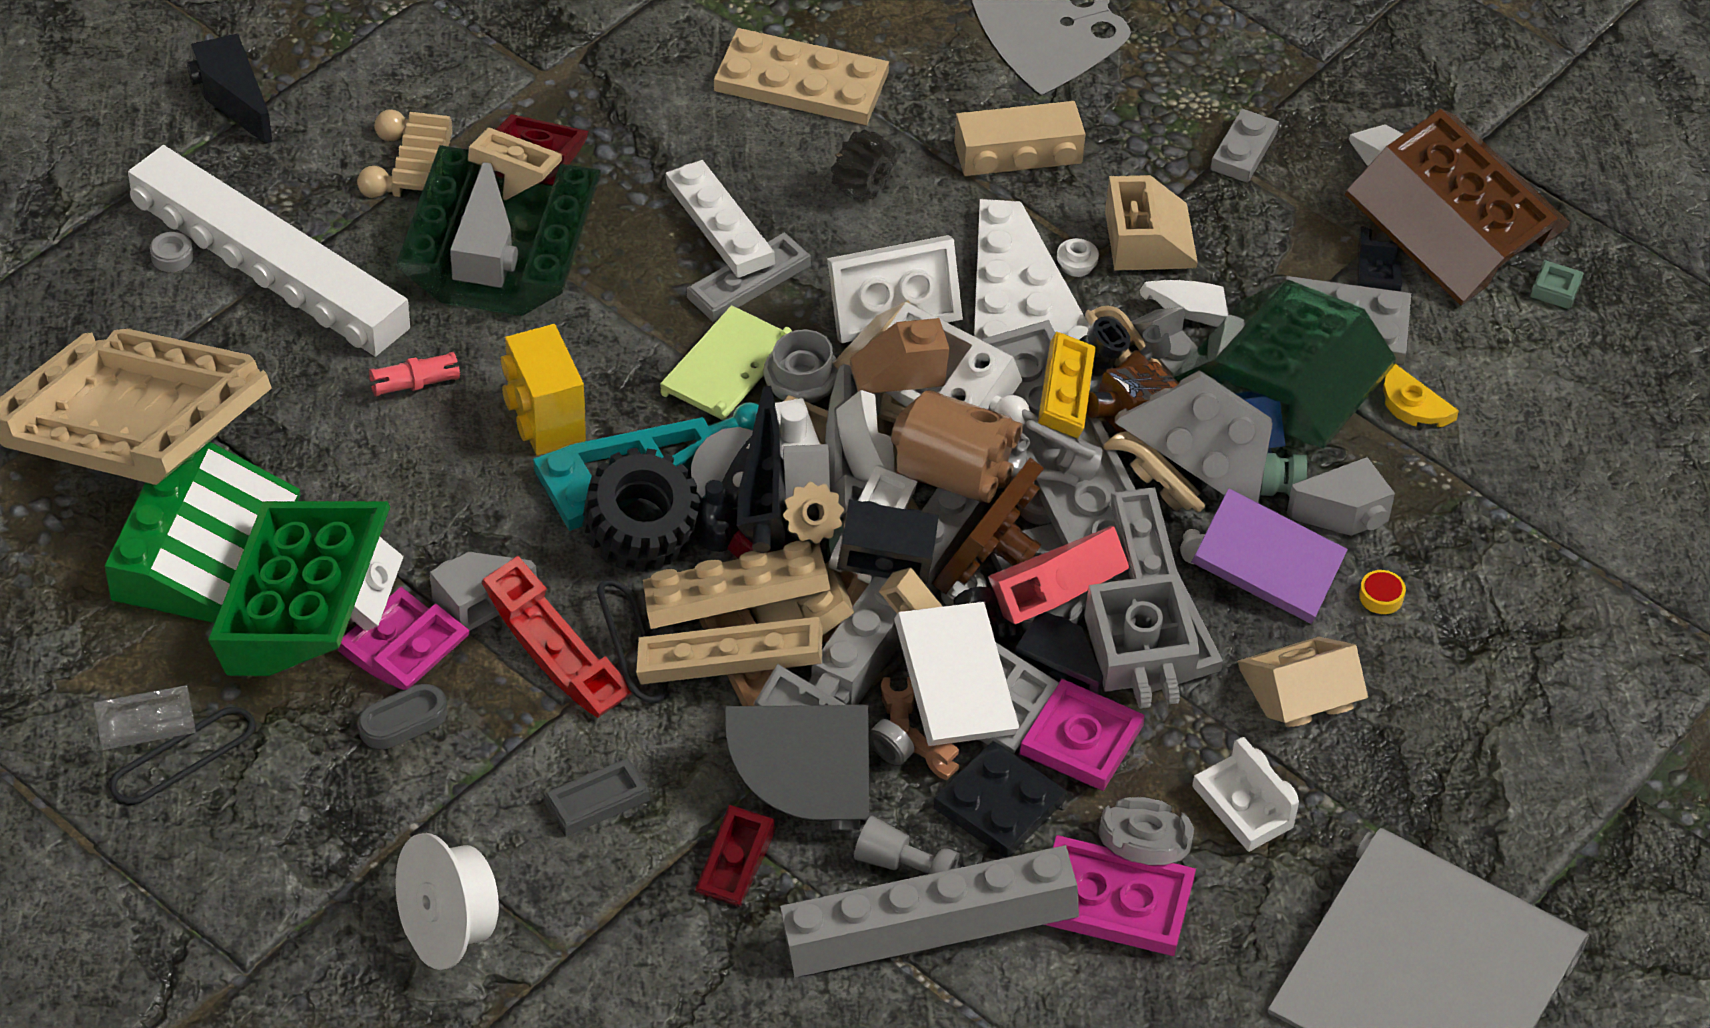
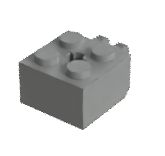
[1084,573,1199,709]

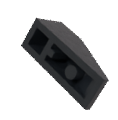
[187,33,273,144]

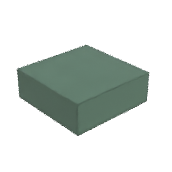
[1530,260,1584,310]

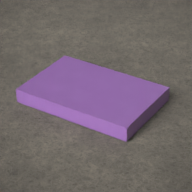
[1191,488,1348,624]

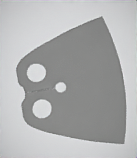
[972,0,1131,95]

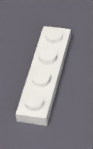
[666,160,775,278]

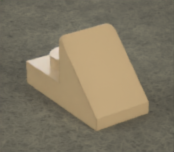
[468,127,562,200]

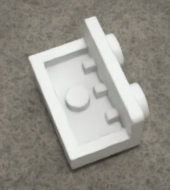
[1192,737,1299,852]

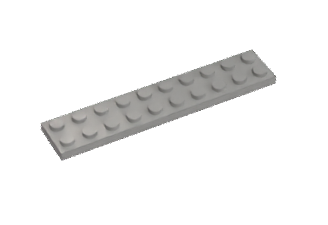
[980,320,1223,692]

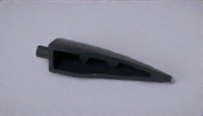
[736,385,786,553]

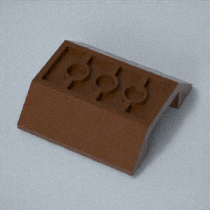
[1345,108,1570,306]

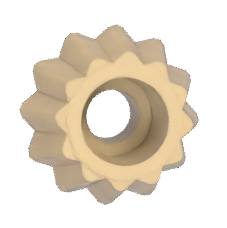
[782,481,844,544]

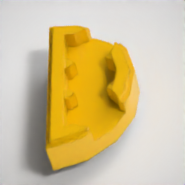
[1383,363,1459,427]

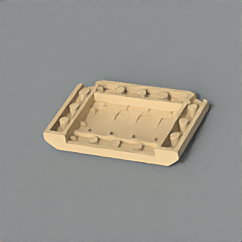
[0,329,272,485]

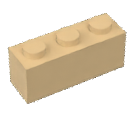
[954,101,1086,176]

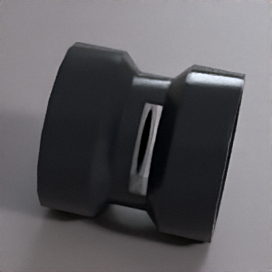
[1079,317,1131,377]

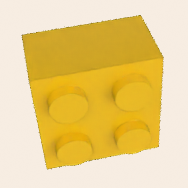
[501,324,586,456]

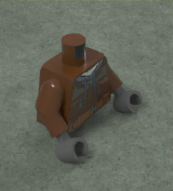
[1086,325,1216,433]

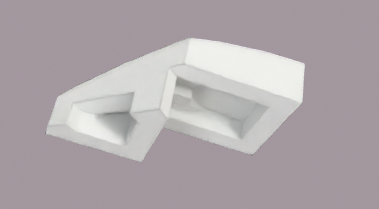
[1140,280,1228,328]

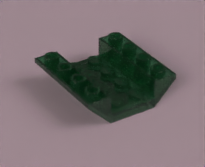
[397,145,601,316]
[1172,279,1396,449]

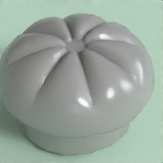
[763,329,838,404]

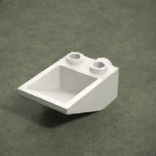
[885,302,1030,426]

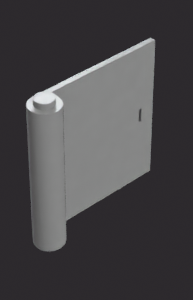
[1268,828,1589,1028]

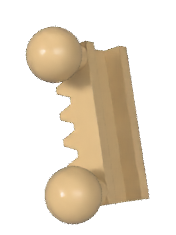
[357,109,452,201]

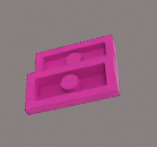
[338,587,470,690]

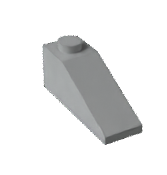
[450,162,518,288]

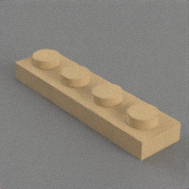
[636,617,823,684]

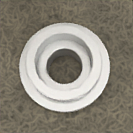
[1057,238,1099,277]

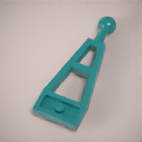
[533,402,759,531]

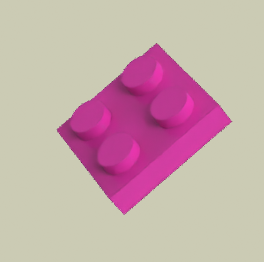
[1020,679,1145,791]

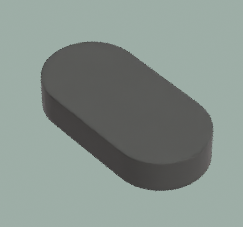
[358,684,447,749]

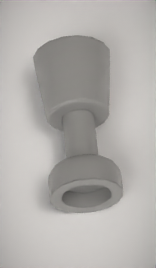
[854,815,959,874]

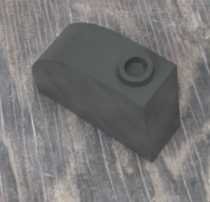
[726,705,869,831]

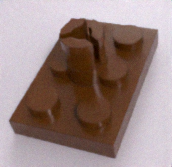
[932,457,1044,595]

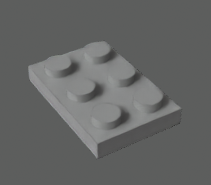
[1278,276,1411,365]

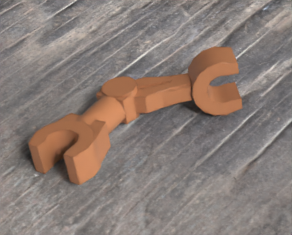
[881,677,959,780]

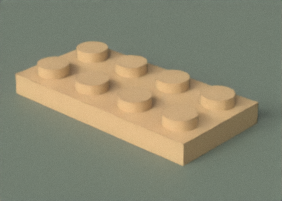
[714,28,889,125]
[643,541,831,629]

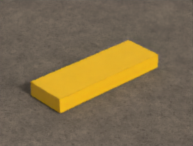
[1037,332,1096,439]

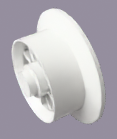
[396,833,499,970]

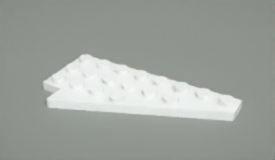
[974,199,1118,433]

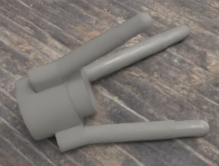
[1012,409,1103,486]

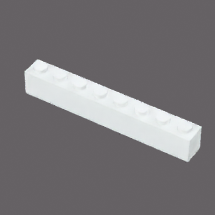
[128,145,410,357]

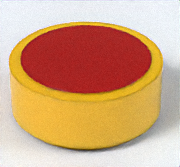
[1359,570,1406,614]

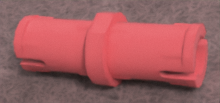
[369,352,460,397]

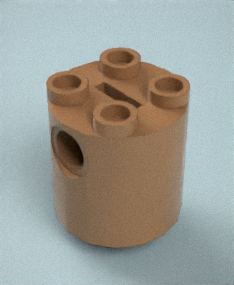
[891,390,1023,503]

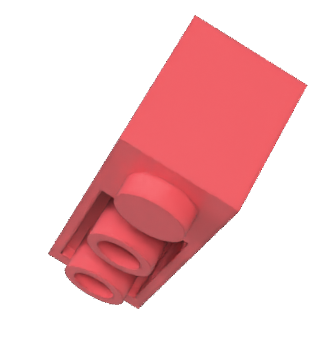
[988,526,1130,624]

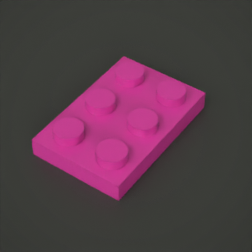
[1043,835,1196,956]

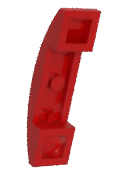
[482,556,633,718]

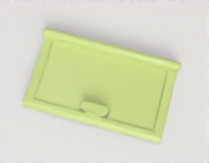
[660,305,792,420]

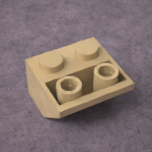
[1105,175,1198,270]

